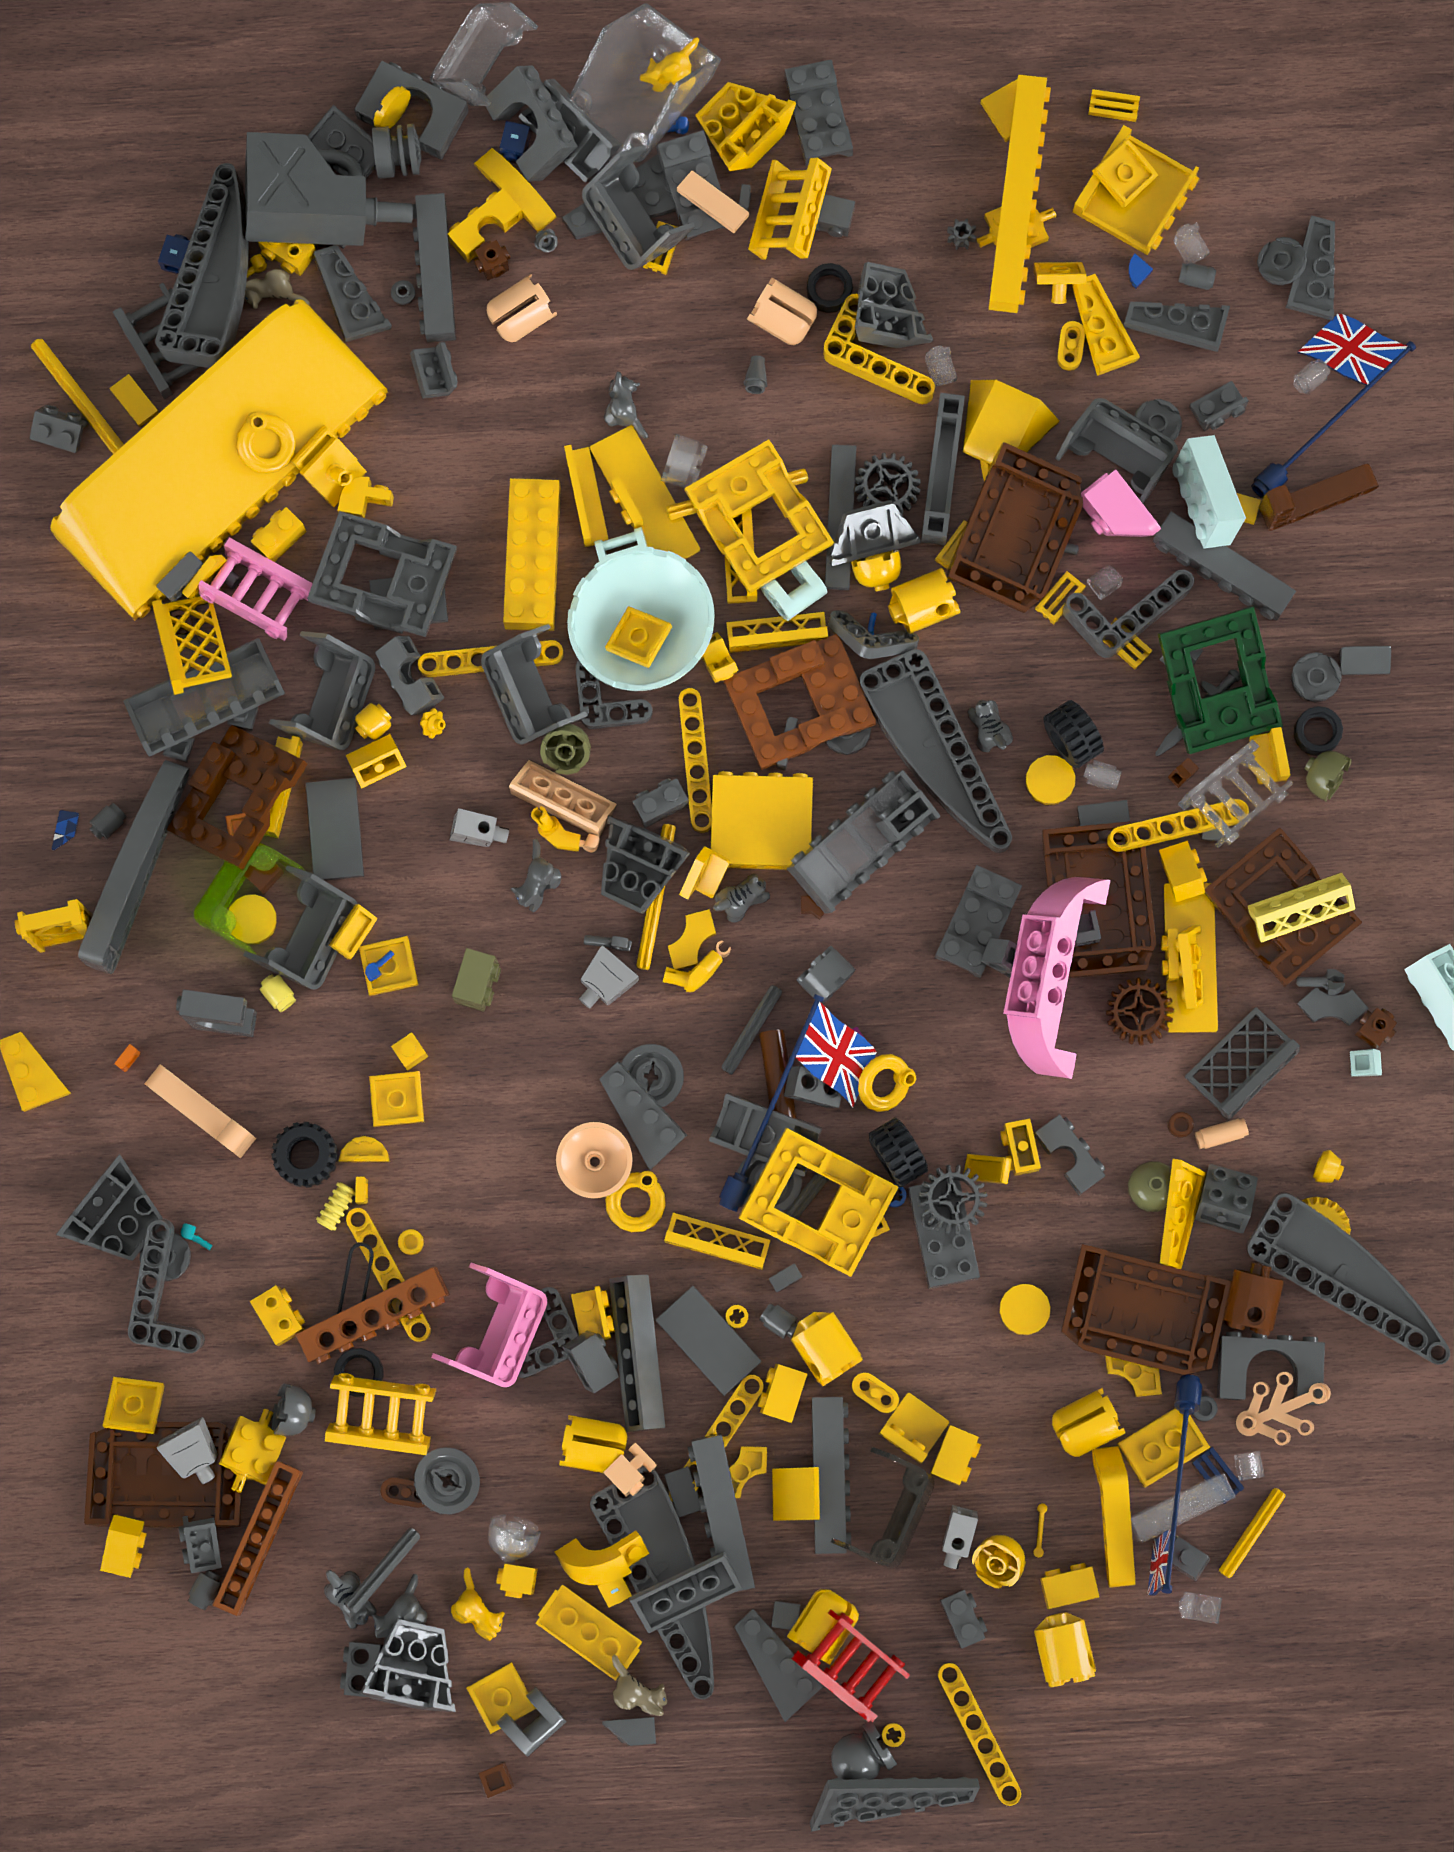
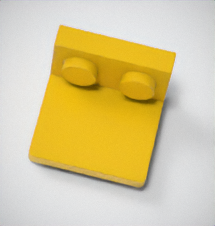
[571,1286,615,1340]
[879,1393,949,1464]

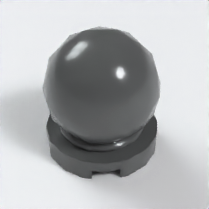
[831,1721,897,1780]

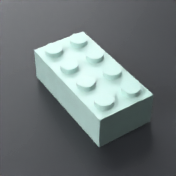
[1173,435,1246,549]

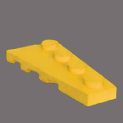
[1072,274,1140,376]

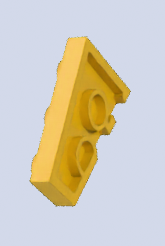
[1176,925,1203,1009]
[0,1032,71,1112]

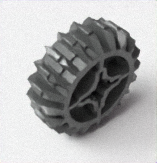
[855,453,921,515]
[918,1165,988,1234]

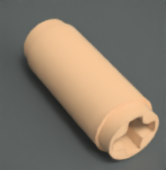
[1195,1118,1249,1149]

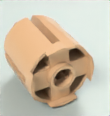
[487,274,557,342]
[747,278,817,345]

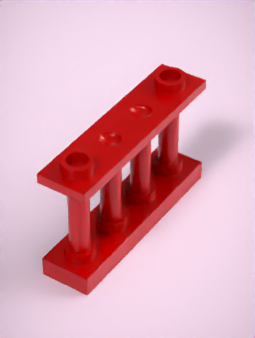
[791,1609,910,1722]

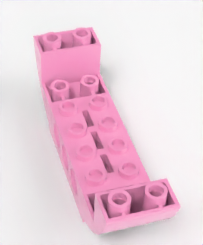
[1003,877,1110,1079]

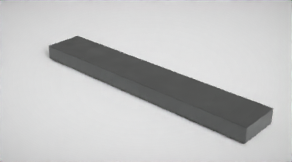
[825,445,856,590]

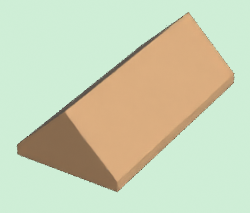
[509,760,617,838]

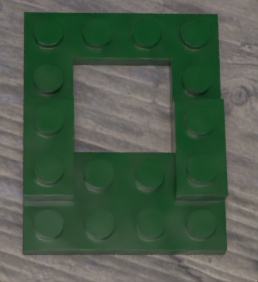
[1158,606,1283,754]

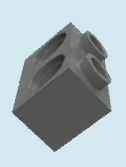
[981,938,1017,978]
[784,1063,842,1109]
[340,1642,383,1697]

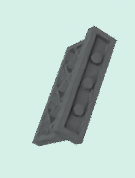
[1185,1007,1300,1121]

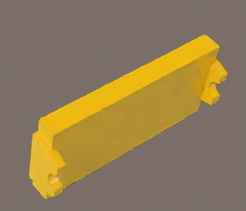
[536,1585,643,1681]

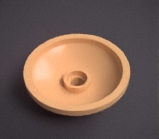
[556,1122,632,1198]

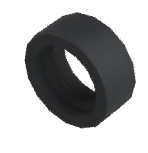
[807,263,853,313]
[1294,706,1343,756]
[334,1348,384,1397]

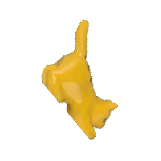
[640,37,699,92]
[451,1567,505,1641]

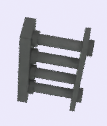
[112,283,209,399]

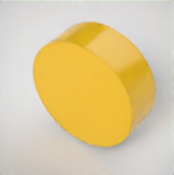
[398,1229,424,1255]

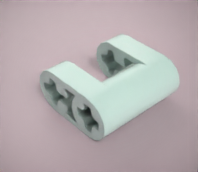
[760,561,827,621]

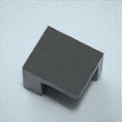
[1074,910,1101,947]

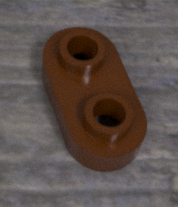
[380,1478,426,1508]

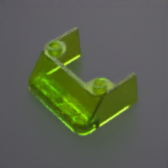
[194,843,305,955]

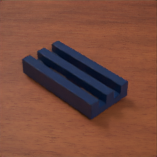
[1192,1447,1244,1504]

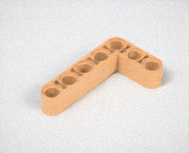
[144,1064,256,1158]

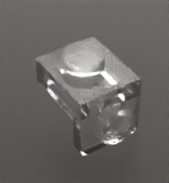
[1179,1592,1222,1624]

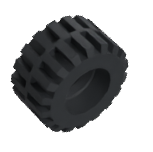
[1043,700,1104,769]
[869,1117,928,1188]
[271,1121,338,1188]

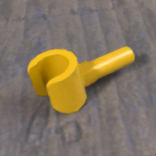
[247,254,267,278]

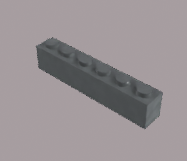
[412,193,456,343]
[1153,512,1296,621]
[609,1275,666,1432]
[812,1397,851,1554]
[687,1433,755,1592]

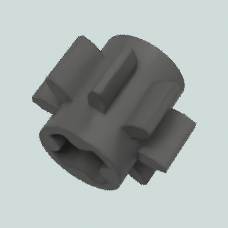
[947,219,976,250]

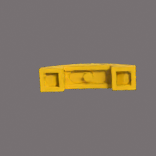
[474,148,556,232]

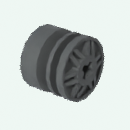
[372,124,422,179]

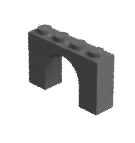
[354,61,469,160]
[483,66,578,182]
[176,990,257,1037]
[1217,1332,1325,1405]

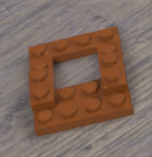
[723,634,876,770]

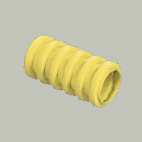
[316,1182,355,1231]

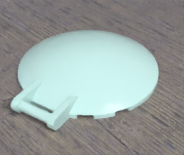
[567,527,715,691]

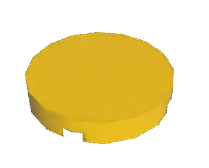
[373,86,411,129]
[1026,755,1075,805]
[227,894,277,945]
[999,1284,1051,1335]

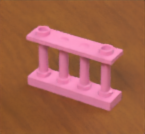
[198,537,313,641]

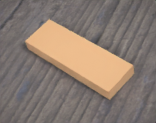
[677,171,749,233]

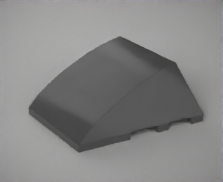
[855,262,934,348]
[601,816,690,914]
[56,1154,163,1261]
[361,1619,456,1712]

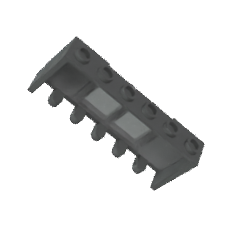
[123,638,285,757]
[787,770,940,914]

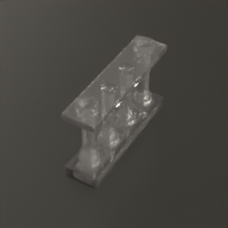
[1178,740,1293,848]
[1130,1473,1236,1543]

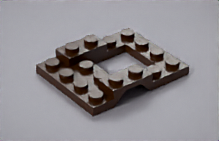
[167,725,308,870]
[1204,827,1362,987]

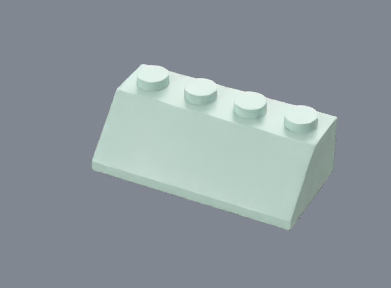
[1404,944,1454,1050]

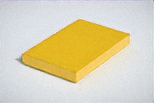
[1117,1408,1210,1488]

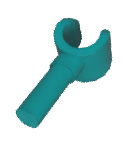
[181,1223,213,1250]

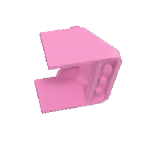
[1081,470,1161,537]
[431,1263,547,1387]

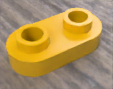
[1057,321,1085,371]
[852,1373,899,1413]

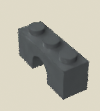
[375,635,444,715]
[1034,1114,1106,1196]

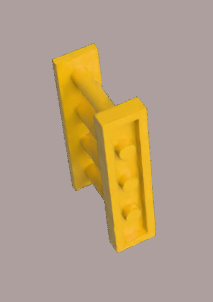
[748,158,832,260]
[325,1373,436,1455]

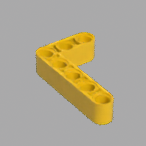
[823,294,935,405]
[1092,1446,1135,1588]

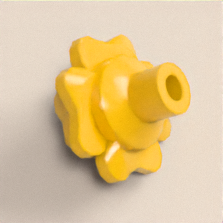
[420,708,446,739]

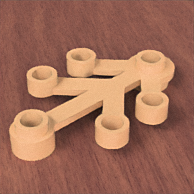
[1236,1372,1331,1445]

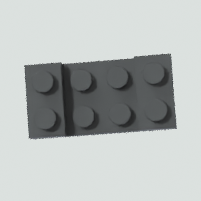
[785,59,853,166]
[518,79,621,182]
[656,130,726,241]
[935,865,1022,978]
[709,1092,823,1177]

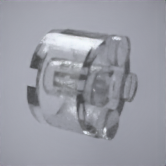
[661,434,708,488]

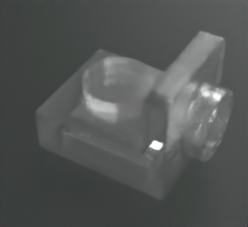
[1174,223,1210,264]
[925,346,957,387]

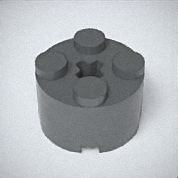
[796,946,856,1004]

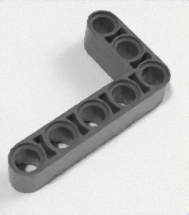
[1063,570,1194,658]
[128,1219,205,1353]

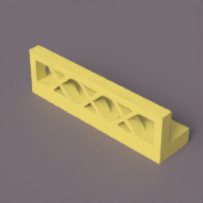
[1248,873,1355,942]

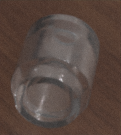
[1293,359,1330,394]
[1083,760,1122,790]

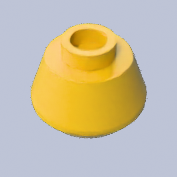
[1313,1150,1344,1183]

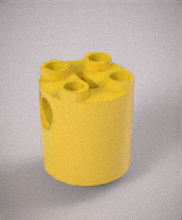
[888,568,960,634]
[791,1312,863,1387]
[1034,1612,1096,1687]

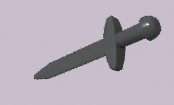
[1155,669,1241,756]

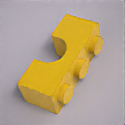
[447,189,523,263]

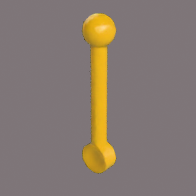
[1033,1503,1047,1558]

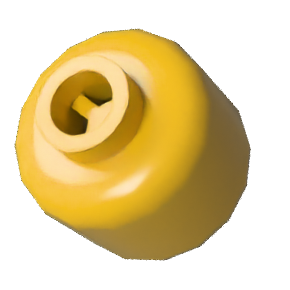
[355,703,392,740]

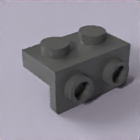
[410,342,458,399]
[29,405,88,453]

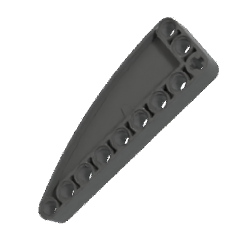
[155,163,249,368]
[860,649,1012,853]
[78,760,190,974]
[1247,1192,1450,1365]
[590,1467,714,1699]

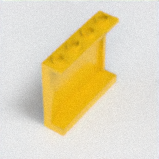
[1073,125,1200,255]
[711,771,813,870]

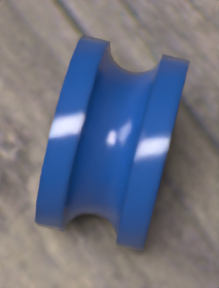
[889,1184,906,1208]

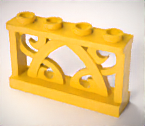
[15,899,93,953]

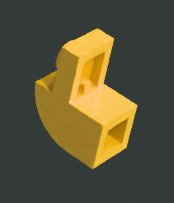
[338,477,394,518]
[702,632,738,683]

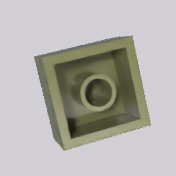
[452,948,501,1012]

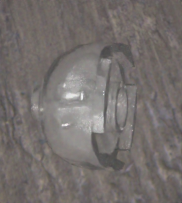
[488,1515,541,1562]

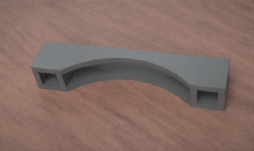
[921,393,965,545]

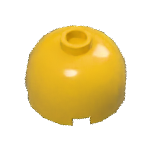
[851,550,901,591]
[972,1535,1026,1588]

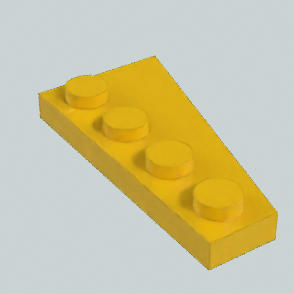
[1160,1159,1206,1269]

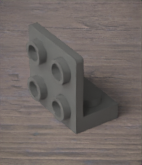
[1194,1164,1258,1234]

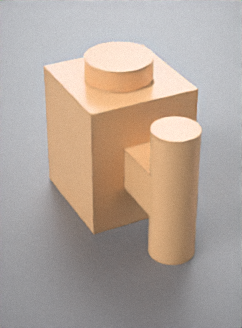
[603,1443,657,1497]

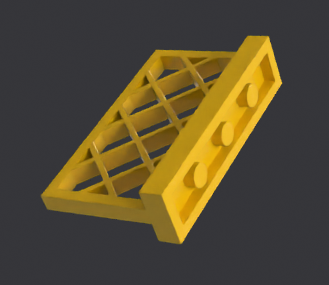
[152,596,232,695]

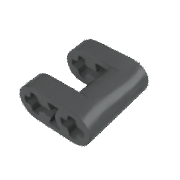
[497,1687,567,1757]

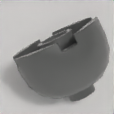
[271,1383,316,1436]

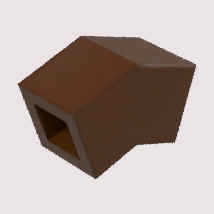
[1168,757,1199,788]
[801,896,825,920]

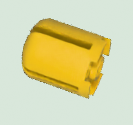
[1052,1388,1125,1457]
[559,1415,627,1473]
[787,1589,859,1665]

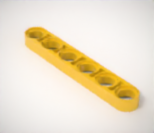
[418,640,563,677]
[679,688,712,833]
[1107,799,1249,852]
[346,1208,431,1342]
[669,1375,763,1502]
[938,1663,1021,1806]

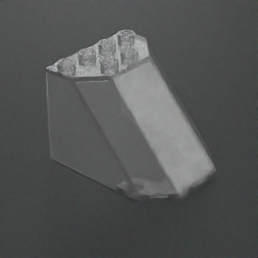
[569,3,721,163]

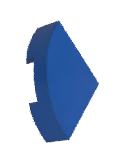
[1128,254,1153,289]

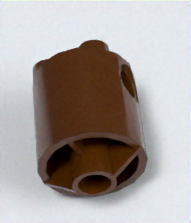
[1223,1263,1284,1336]

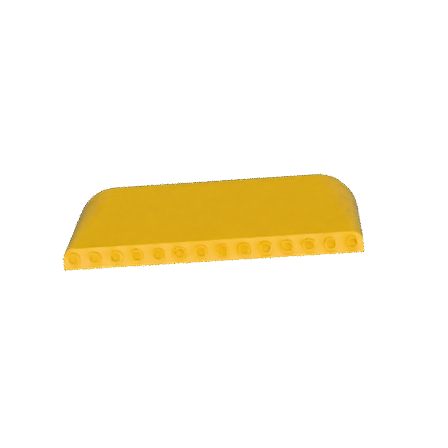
[51,299,388,621]

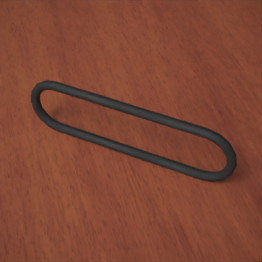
[337,1242,374,1330]

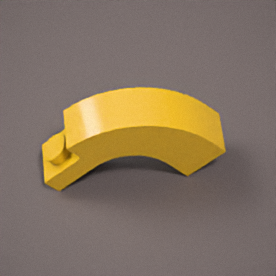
[555,1530,649,1585]

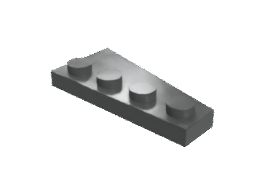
[1286,215,1335,321]
[313,245,392,342]
[1124,302,1230,352]
[600,1062,687,1170]
[734,1609,823,1722]

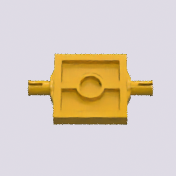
[977,207,1056,248]
[219,1409,286,1493]

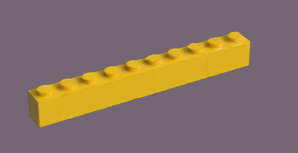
[989,75,1051,313]

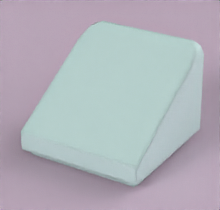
[1350,1049,1382,1076]

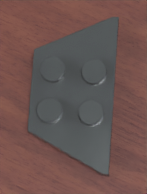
[828,500,921,566]

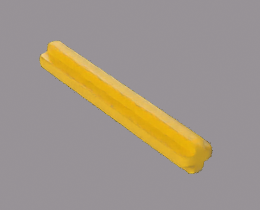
[1219,1488,1285,1578]

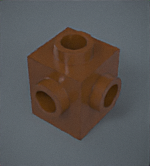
[473,240,510,281]
[1355,1008,1397,1049]

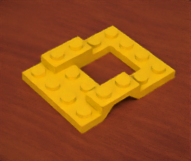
[685,439,834,594]
[738,1128,898,1277]

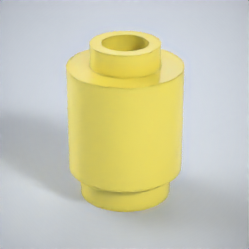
[260,974,296,1012]

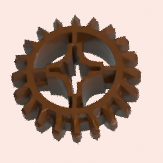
[1106,977,1174,1046]

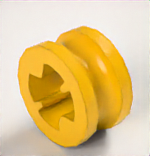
[726,1305,748,1329]
[881,1723,905,1747]

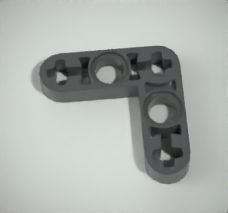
[828,610,919,659]
[576,660,653,729]
[518,1287,578,1378]

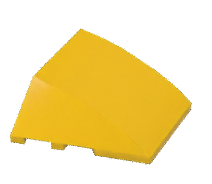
[695,82,796,171]
[963,380,1060,465]

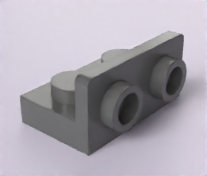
[1189,381,1249,431]
[178,1516,222,1573]

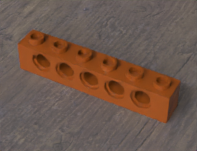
[296,1267,450,1364]
[213,1461,303,1616]

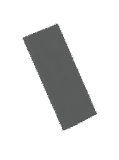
[629,1552,742,1633]

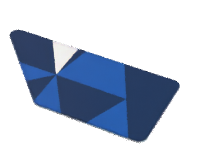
[52,810,79,850]

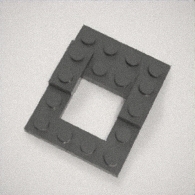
[307,511,457,637]

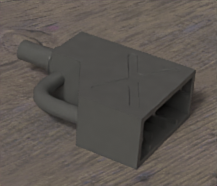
[245,132,413,246]

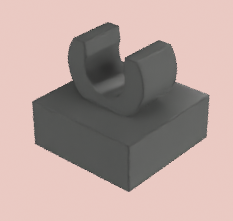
[227,707,259,731]

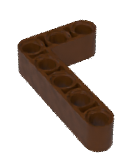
[1259,463,1379,531]

